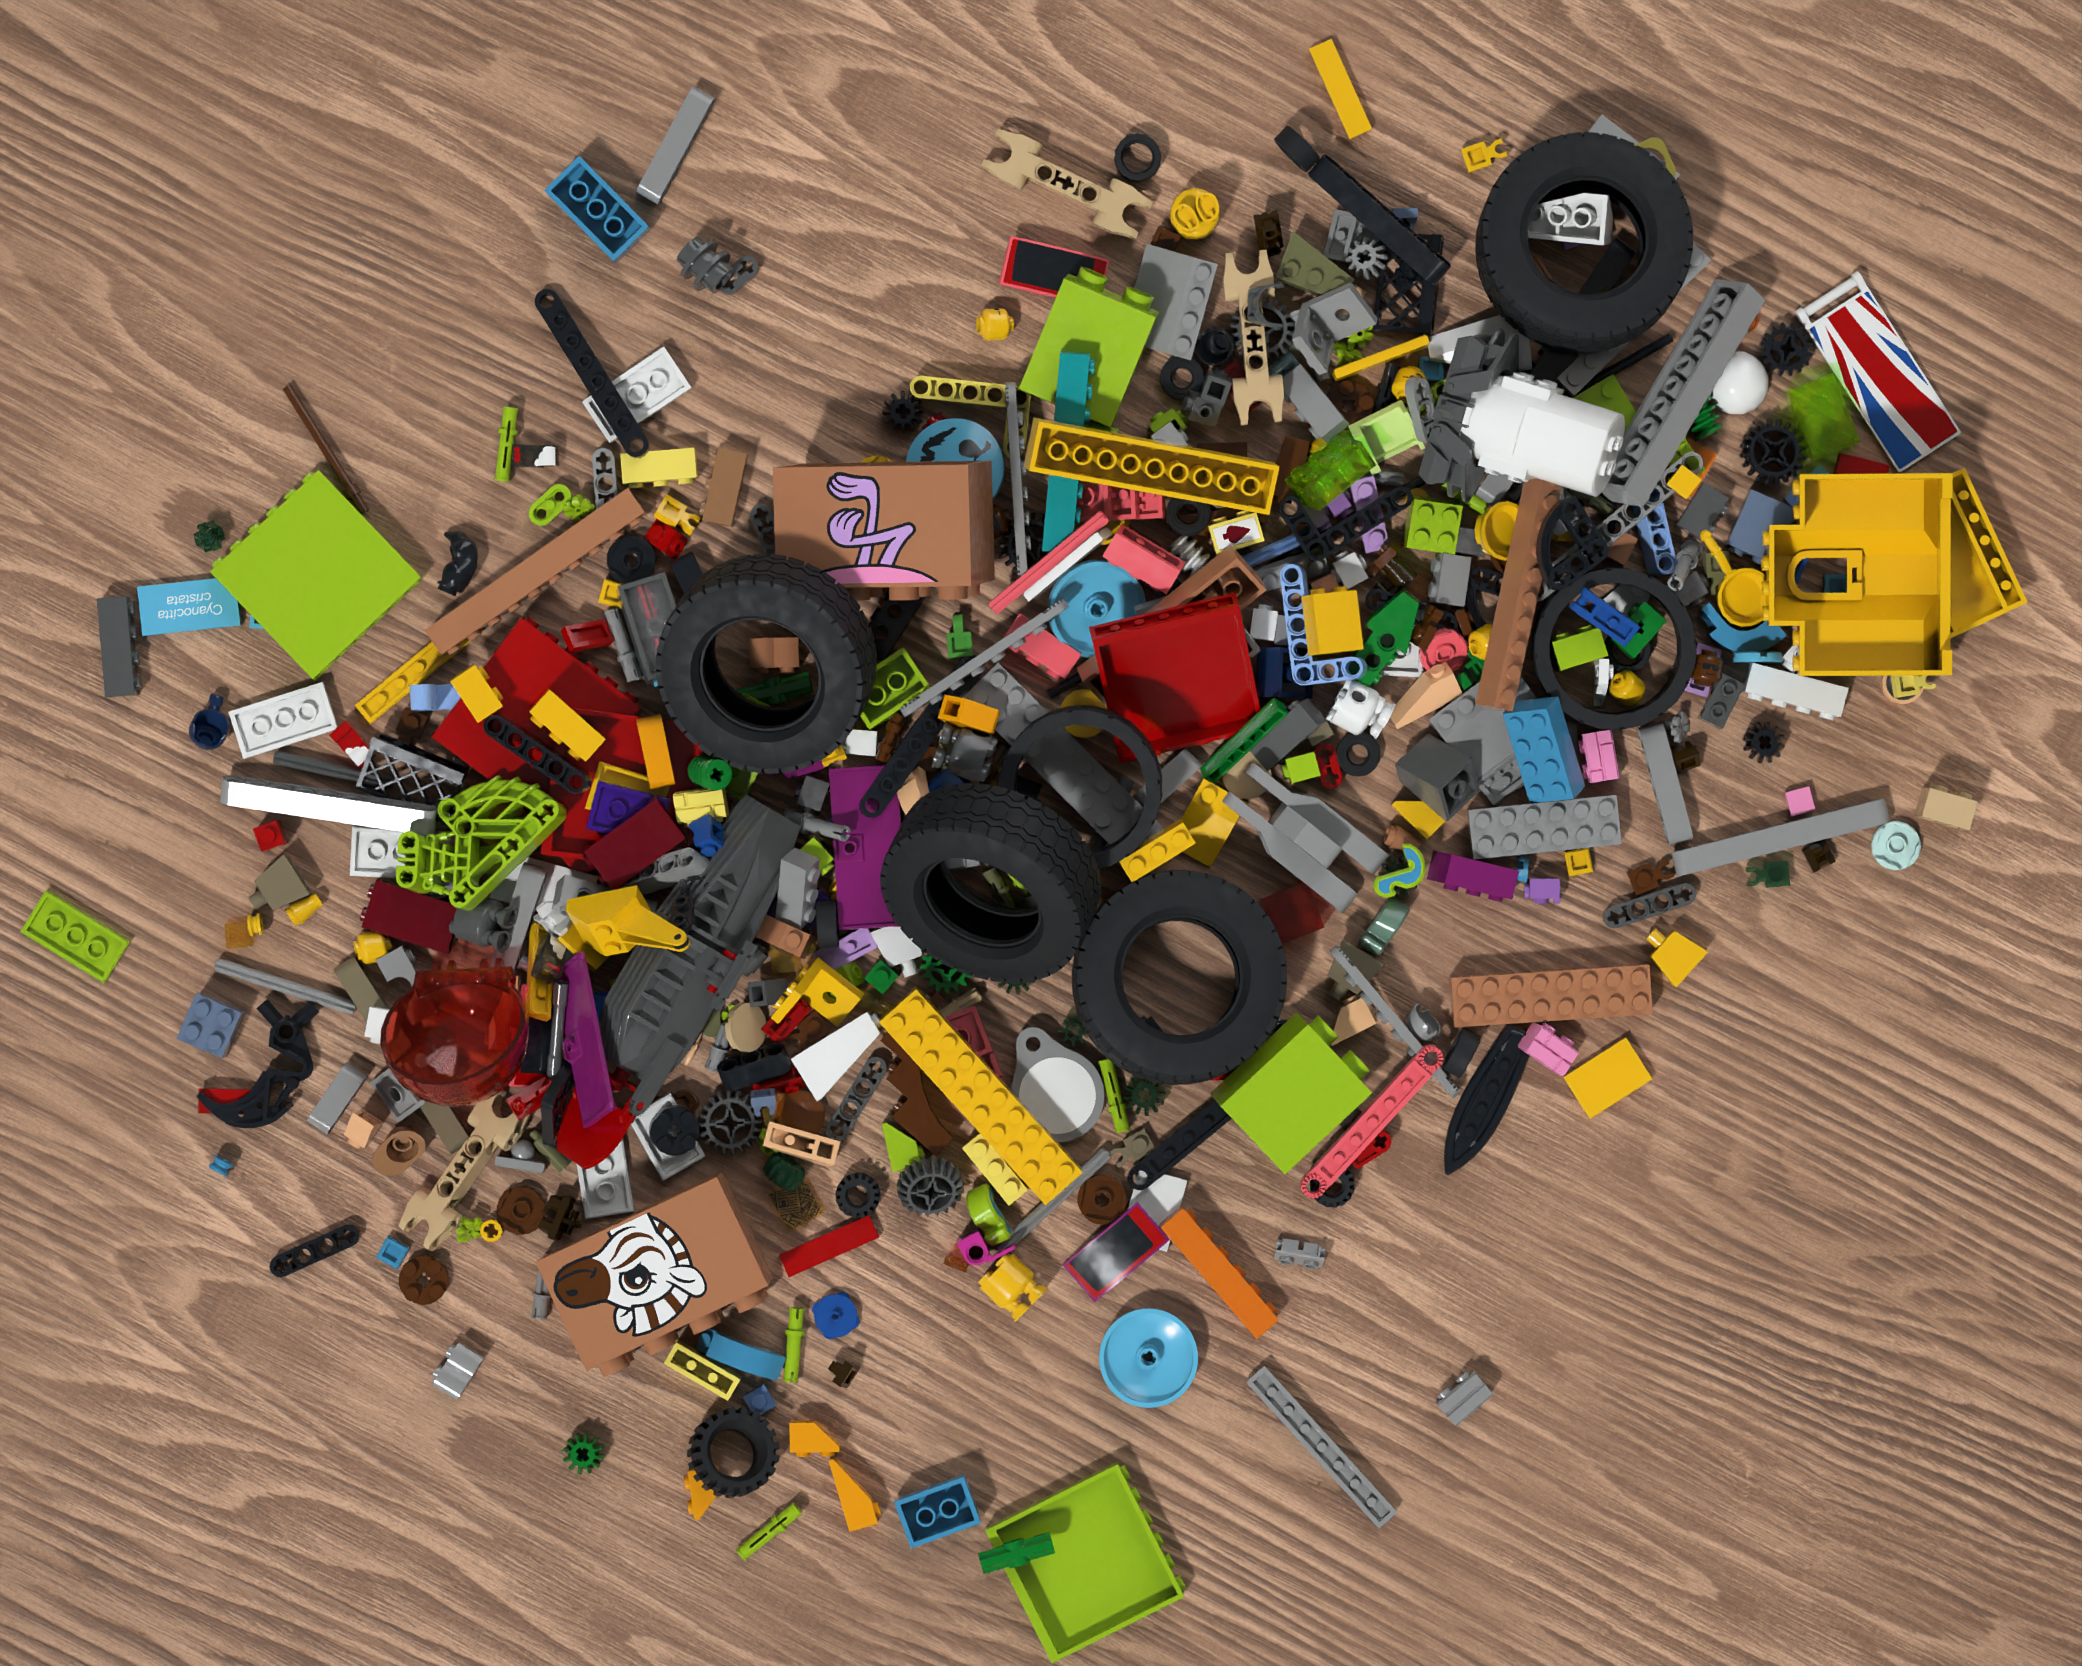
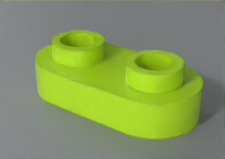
[529,484,572,526]

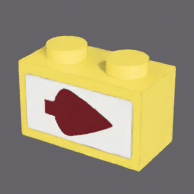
[1208,511,1265,556]

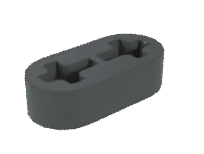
[720,256,759,295]

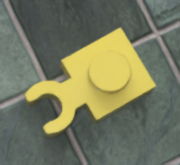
[1891,675,1936,698]

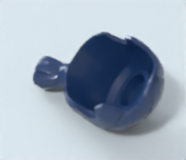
[189,694,229,750]

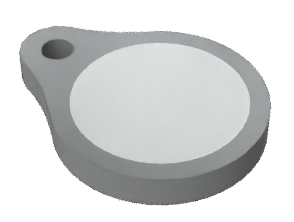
[1011,1026,1104,1142]

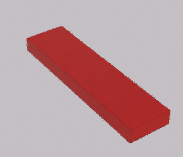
[779,1215,879,1277]

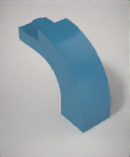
[1699,603,1787,652]
[695,1328,786,1381]

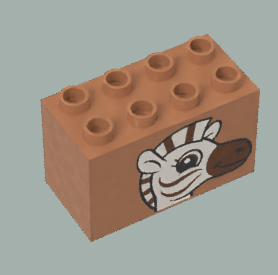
[535,1171,774,1377]

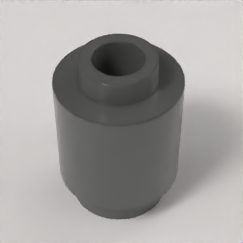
[743,940,769,977]

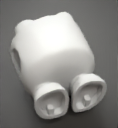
[1326,679,1396,739]

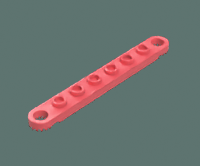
[1300,1045,1444,1199]

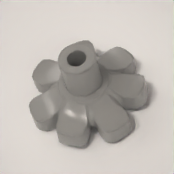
[1664,711,1690,743]

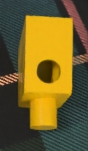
[1645,928,1708,988]

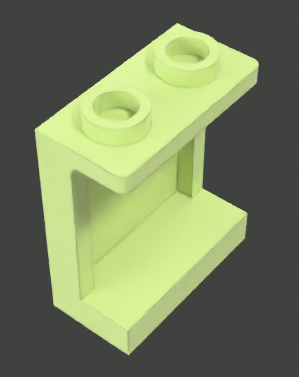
[1348,399,1425,475]

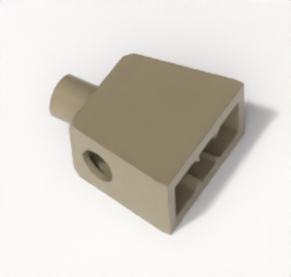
[248,854,312,910]
[1327,939,1384,1002]

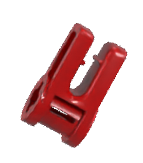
[1352,1130,1391,1169]

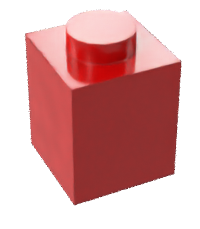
[253,820,289,852]

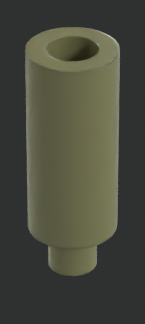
[529,1128,572,1173]

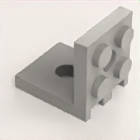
[1292,282,1378,375]
[370,1036,466,1123]

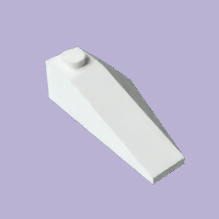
[1528,193,1613,245]
[1428,315,1532,371]

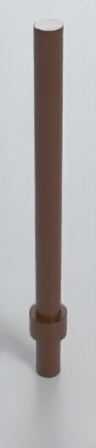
[283,384,369,515]

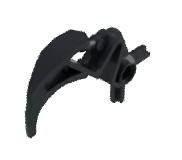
[196,999,319,1128]

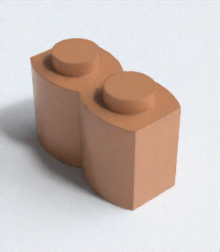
[749,637,800,673]

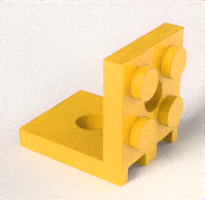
[771,957,864,1027]

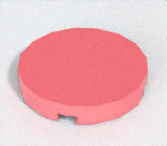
[1418,628,1468,672]

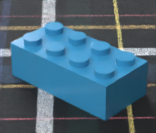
[544,156,651,264]
[1503,696,1585,803]

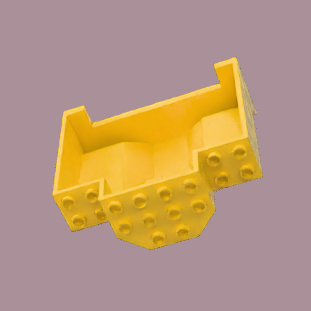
[1761,473,1953,676]

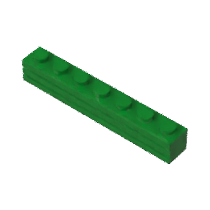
[1200,698,1288,784]

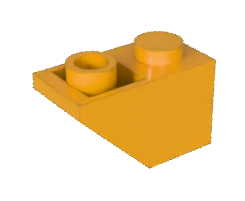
[938,695,1000,735]
[789,1420,841,1457]
[684,1464,719,1520]

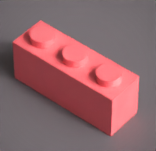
[1103,524,1186,595]
[1003,613,1081,680]

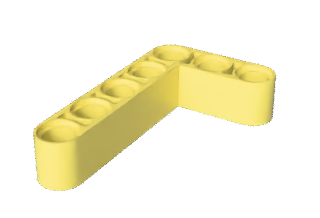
[910,376,1031,458]

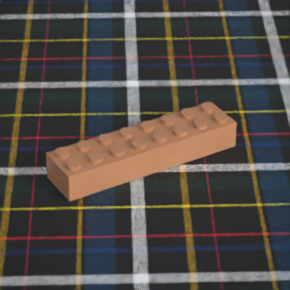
[1077,545,1266,706]
[1449,964,1653,1027]

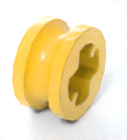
[247,913,264,936]
[480,1219,503,1242]

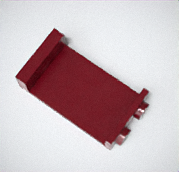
[583,795,686,890]
[360,880,457,954]

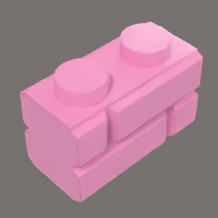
[1577,729,1620,783]
[1518,1022,1579,1076]

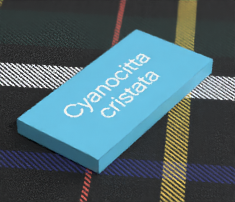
[137,578,242,636]

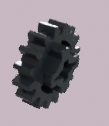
[1759,322,1813,377]

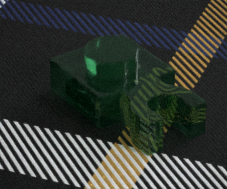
[1745,861,1790,888]

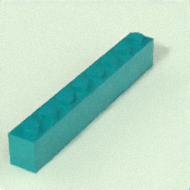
[1042,350,1095,552]

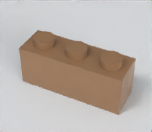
[699,447,749,528]

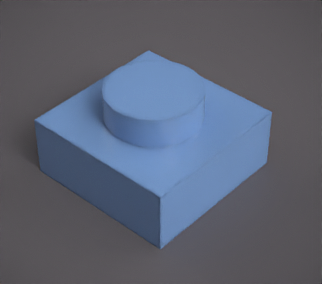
[743,1383,777,1416]

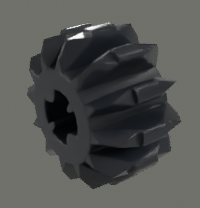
[882,391,924,433]
[1742,722,1785,763]

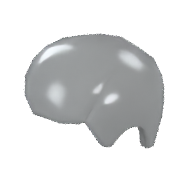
[1406,1003,1441,1042]

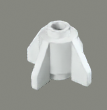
[533,901,573,938]

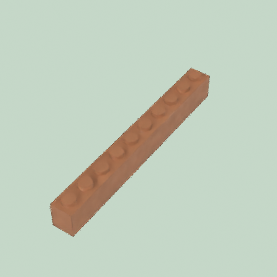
[1475,478,1562,712]
[425,488,647,656]

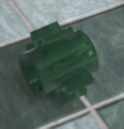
[194,520,225,553]
[1059,1016,1087,1047]

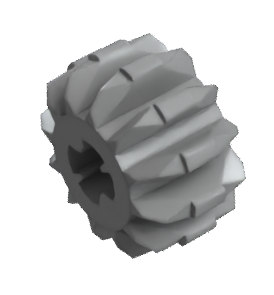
[1345,237,1388,280]

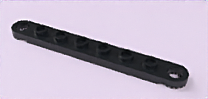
[535,289,650,459]
[859,655,981,818]
[1127,1100,1232,1190]

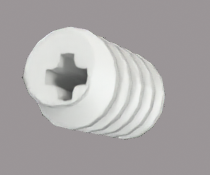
[1167,535,1210,578]

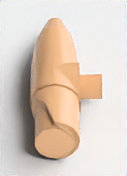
[684,1032,703,1066]

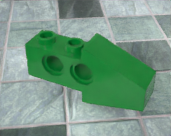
[1349,588,1419,688]

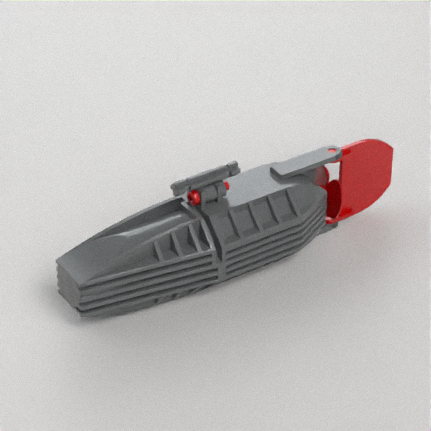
[557,795,801,1170]

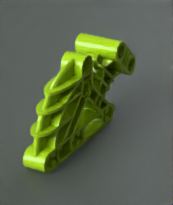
[396,775,567,911]

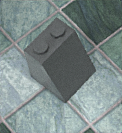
[1395,734,1480,821]

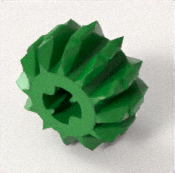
[562,1432,605,1475]

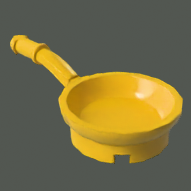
[1474,501,1575,561]
[1700,530,1766,627]

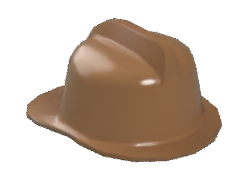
[372,1126,426,1176]

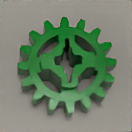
[920,955,972,993]

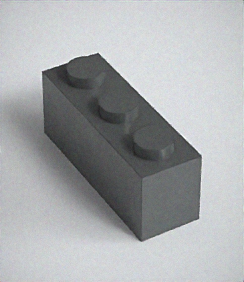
[1250,698,1326,772]

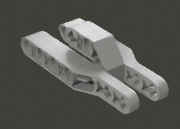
[1222,762,1389,913]

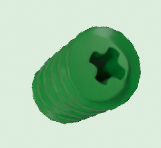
[1691,395,1723,442]
[688,755,732,790]

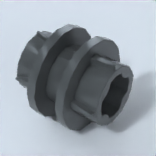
[676,237,735,294]

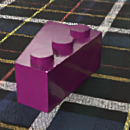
[1427,851,1519,902]

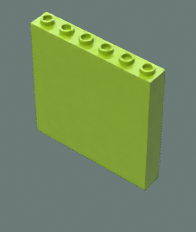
[210,470,423,681]
[985,1461,1187,1663]

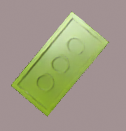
[20,890,131,984]

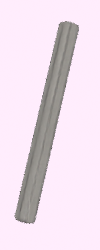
[214,958,356,1014]
[996,1147,1111,1251]

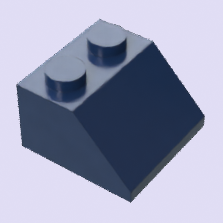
[1257,647,1313,699]

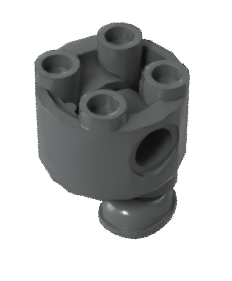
[932,722,998,783]
[449,892,518,953]

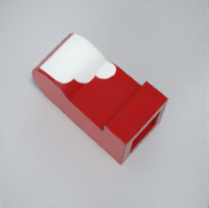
[329,721,376,769]

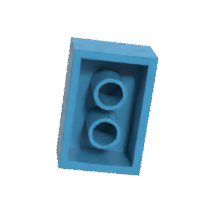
[894,1473,981,1549]

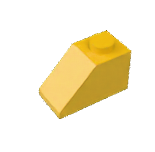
[1391,801,1445,840]

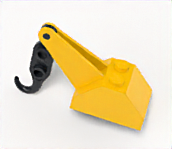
[566,876,708,956]

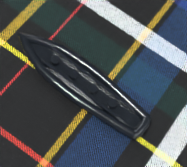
[1444,1024,1530,1175]

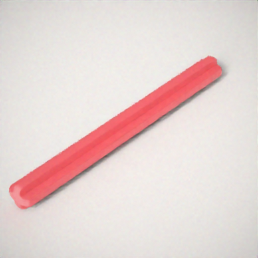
[989,511,1109,614]

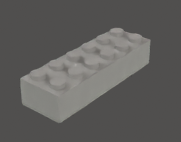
[1466,795,1622,860]

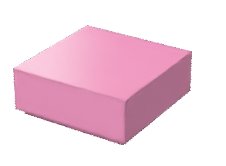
[1784,786,1815,817]

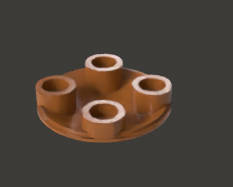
[776,1090,825,1134]

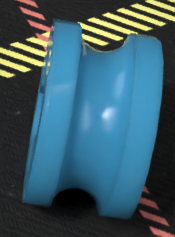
[209,1155,234,1176]

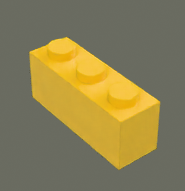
[529,689,606,762]
[1119,819,1196,882]

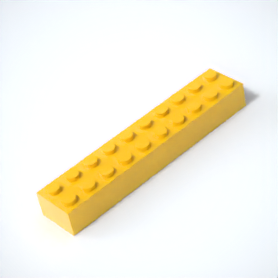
[1024,418,1280,515]
[879,986,1083,1205]

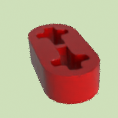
[1314,743,1342,789]

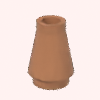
[1383,825,1422,850]

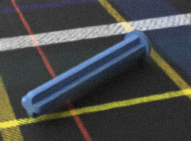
[1242,524,1310,567]

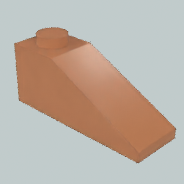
[755,914,815,959]

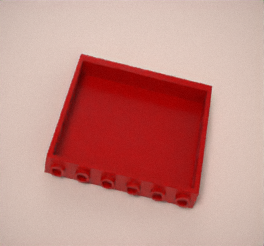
[1089,593,1260,763]
[431,616,640,819]
[540,707,709,860]

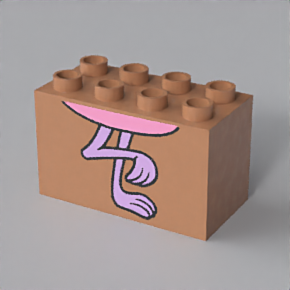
[773,460,995,601]

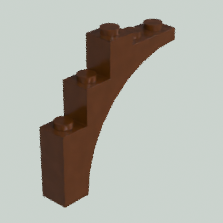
[1166,436,1310,544]
[880,992,953,1156]

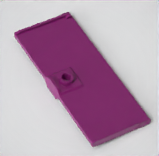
[829,765,901,930]
[553,951,616,1128]

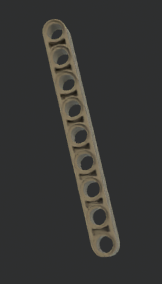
[334,956,470,1154]

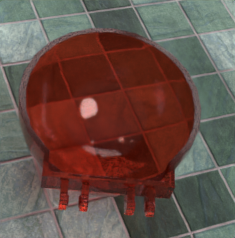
[380,958,530,1107]

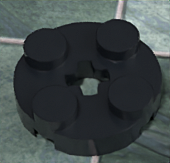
[607,536,656,584]
[649,1105,699,1156]

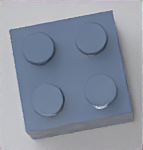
[176,992,246,1058]

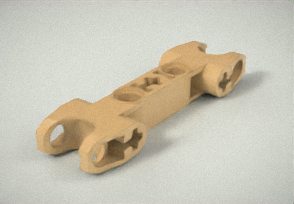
[981,128,1153,240]
[1223,250,1284,426]
[398,1086,530,1251]

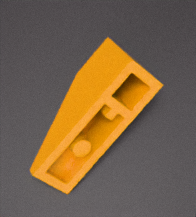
[829,1457,882,1532]

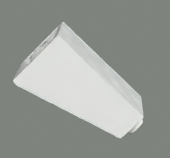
[791,1011,882,1101]

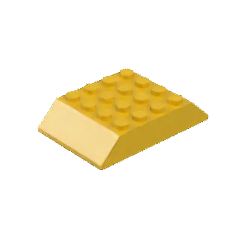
[1950,467,2028,639]

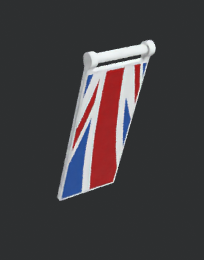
[1794,271,1961,472]

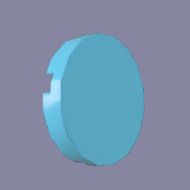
[1733,652,1783,663]

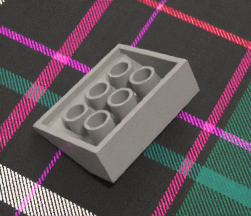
[1134,244,1218,360]
[1429,676,1537,780]

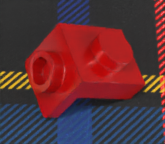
[643,518,688,559]

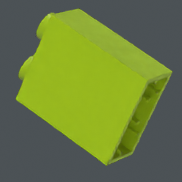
[1019,267,1160,427]
[1210,1012,1372,1174]

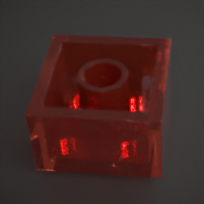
[1260,882,1325,944]

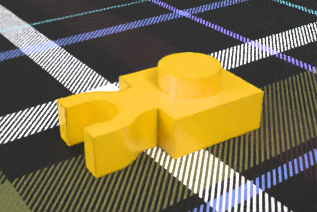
[1460,138,1508,173]
[653,494,701,536]

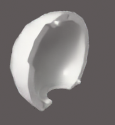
[1709,351,1769,415]

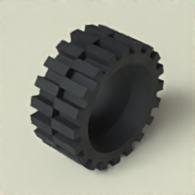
[687,1407,780,1498]

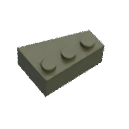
[1276,231,1355,296]

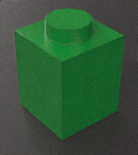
[864,959,899,995]

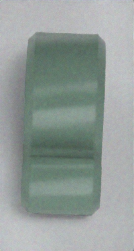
[1358,896,1410,957]

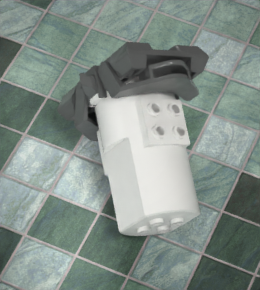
[1418,328,1625,502]

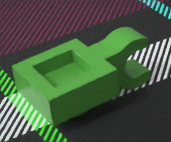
[946,614,973,658]

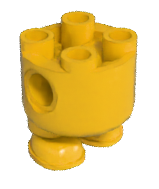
[1170,188,1220,240]
[978,1253,1048,1322]

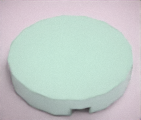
[1870,821,1921,870]

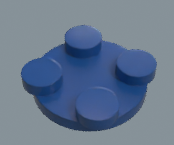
[812,1291,860,1339]

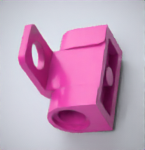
[957,1228,1017,1266]

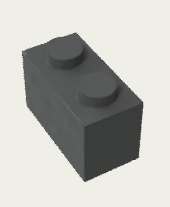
[1675,482,1729,541]

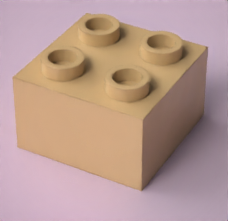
[1914,784,1978,830]

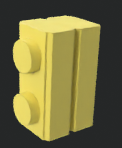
[673,788,729,827]

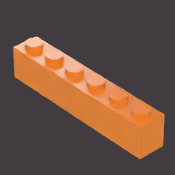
[1158,1206,1279,1339]

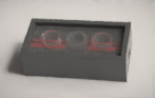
[616,572,676,685]

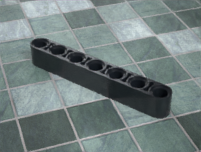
[1308,154,1451,285]

